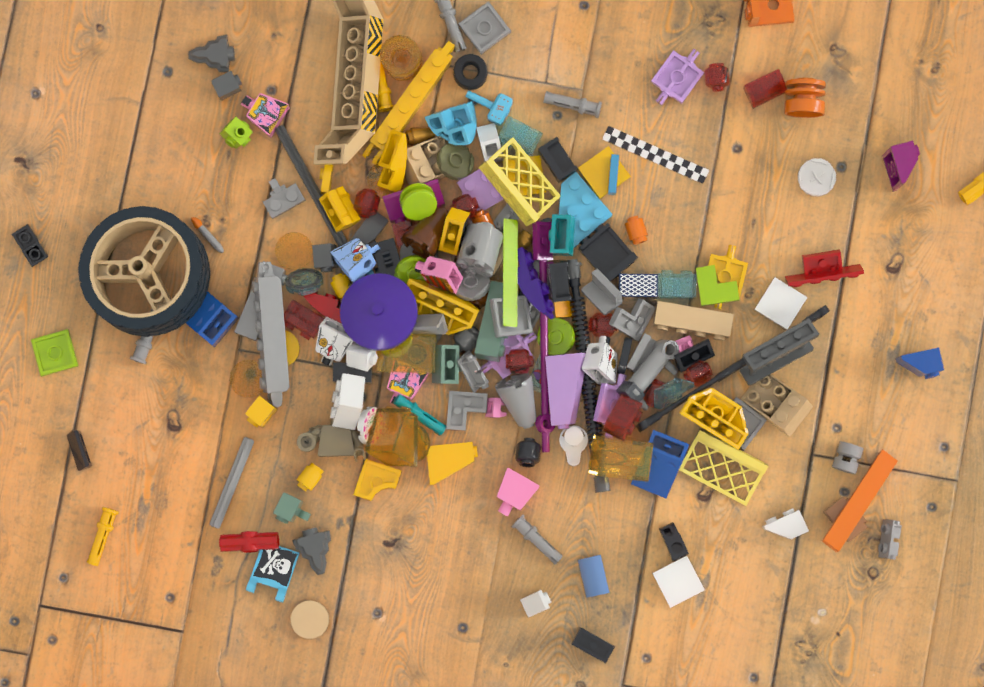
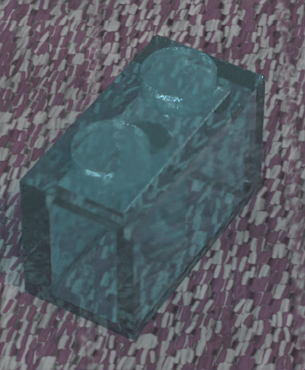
[499,116,543,156]
[657,270,696,299]

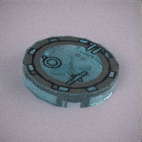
[285,268,324,295]

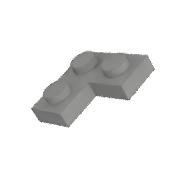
[609,298,656,341]
[446,391,488,431]

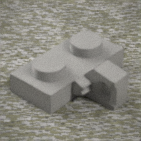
[263,178,306,219]

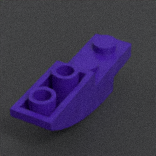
[518,247,554,319]

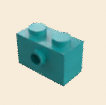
[549,214,575,256]

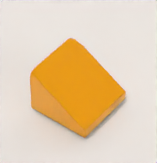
[554,300,575,318]

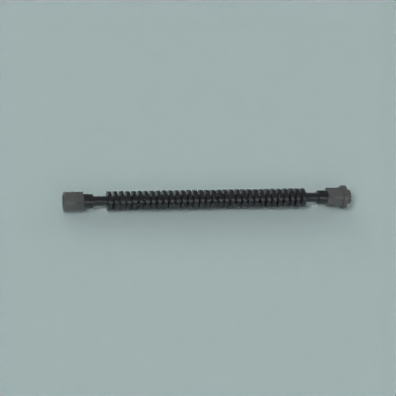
[567,259,611,493]

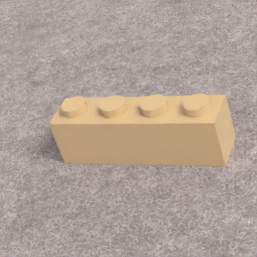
[653,301,734,341]

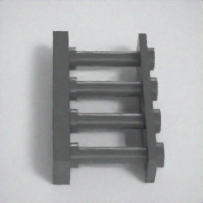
[740,318,819,386]

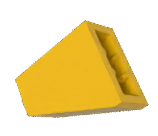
[426,442,478,485]

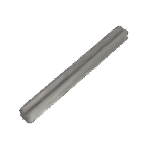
[209,437,254,528]

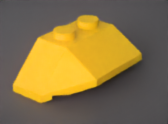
[406,278,479,335]
[679,387,749,450]

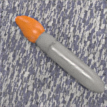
[191,217,224,253]

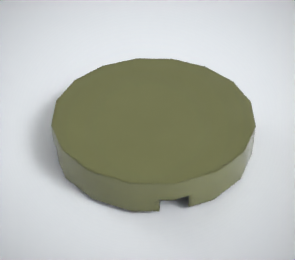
[437,143,474,180]

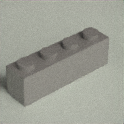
[234,261,287,341]

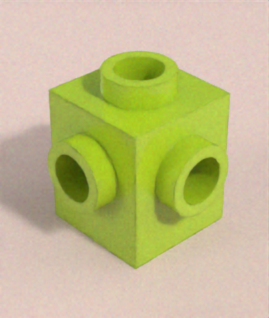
[219,117,253,149]

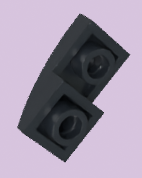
[12,224,48,267]

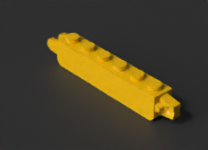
[362,41,455,165]

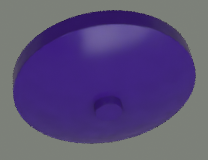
[340,273,418,351]

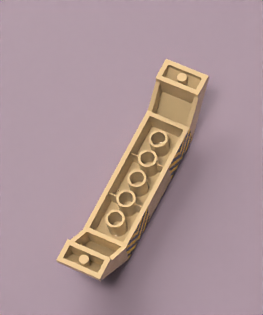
[313,0,384,165]

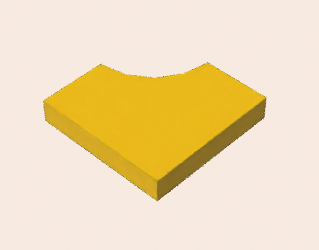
[353,459,402,501]

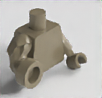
[297,418,366,462]

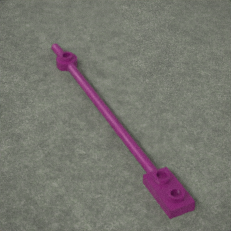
[532,221,555,452]

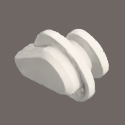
[559,425,588,466]

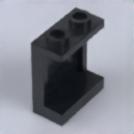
[579,223,638,282]

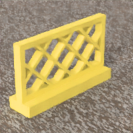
[478,137,561,226]
[679,428,768,506]

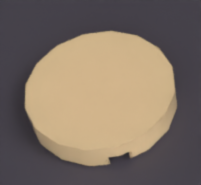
[291,600,329,639]

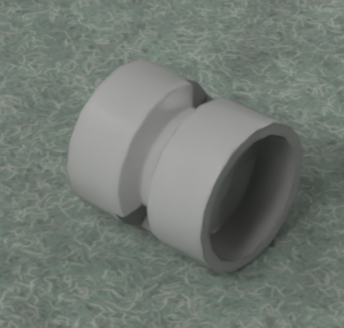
[832,441,864,475]

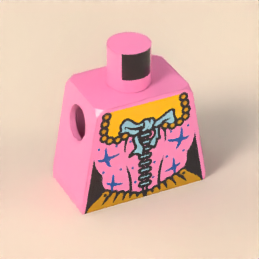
[241,93,290,138]
[387,358,429,406]

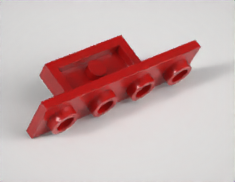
[785,249,864,287]

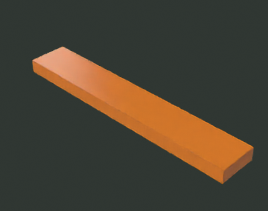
[822,449,898,552]

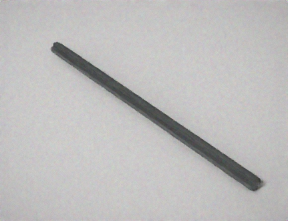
[275,125,366,276]

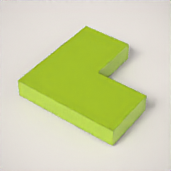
[696,265,740,306]

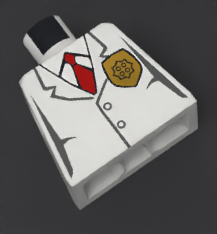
[315,316,354,366]
[582,336,618,385]

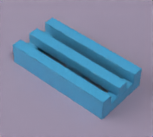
[608,154,619,195]

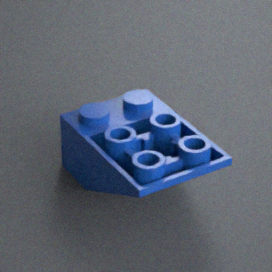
[186,291,239,347]
[631,430,689,499]

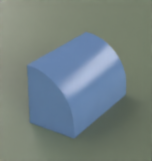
[578,555,609,598]

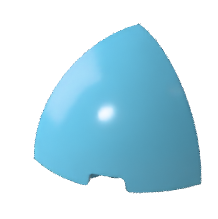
[425,101,477,145]

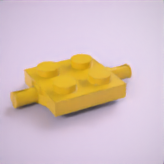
[708,245,748,310]

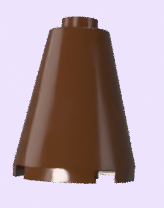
[401,206,449,260]

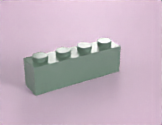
[475,281,508,362]

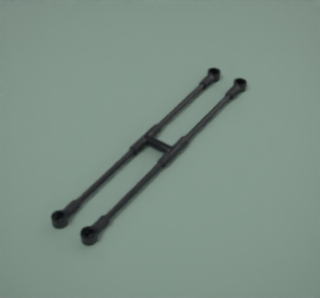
[636,305,830,432]

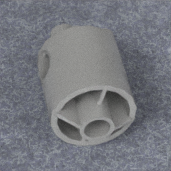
[456,222,504,277]

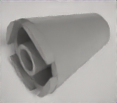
[495,373,536,429]

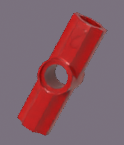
[219,531,280,553]

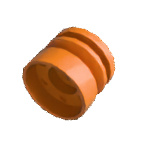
[784,78,826,118]

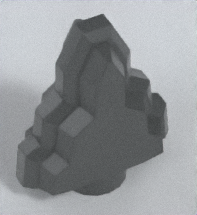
[188,35,235,73]
[292,527,331,575]

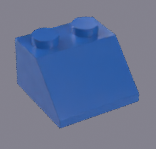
[895,348,944,379]

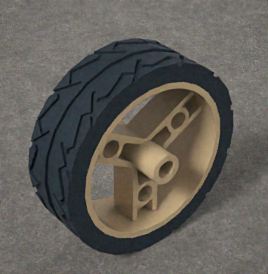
[78,206,211,337]

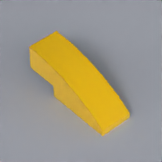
[377,129,407,192]

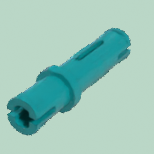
[393,394,447,436]

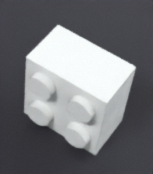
[330,373,365,430]

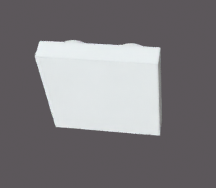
[754,277,807,330]
[652,556,705,608]

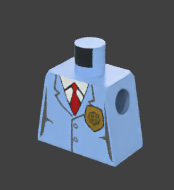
[330,238,380,283]

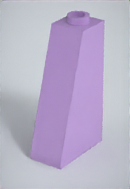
[545,353,586,429]

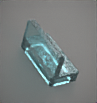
[654,378,694,410]

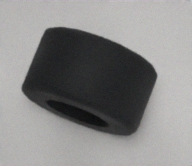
[453,54,488,90]

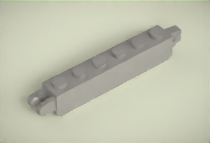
[252,262,290,408]

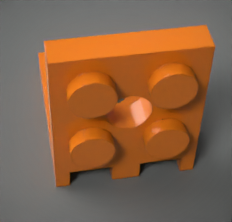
[743,0,794,27]

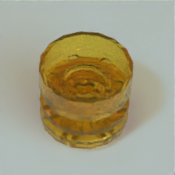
[380,35,423,81]

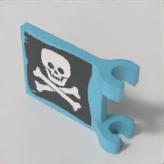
[246,546,300,603]

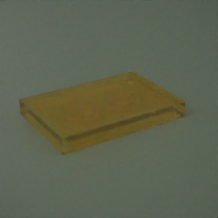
[377,334,436,373]

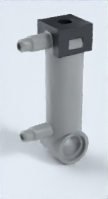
[616,339,679,411]

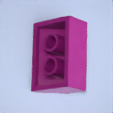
[882,140,920,192]
[383,179,445,225]

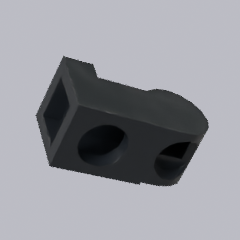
[659,522,689,562]

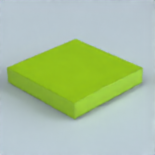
[31,329,78,377]

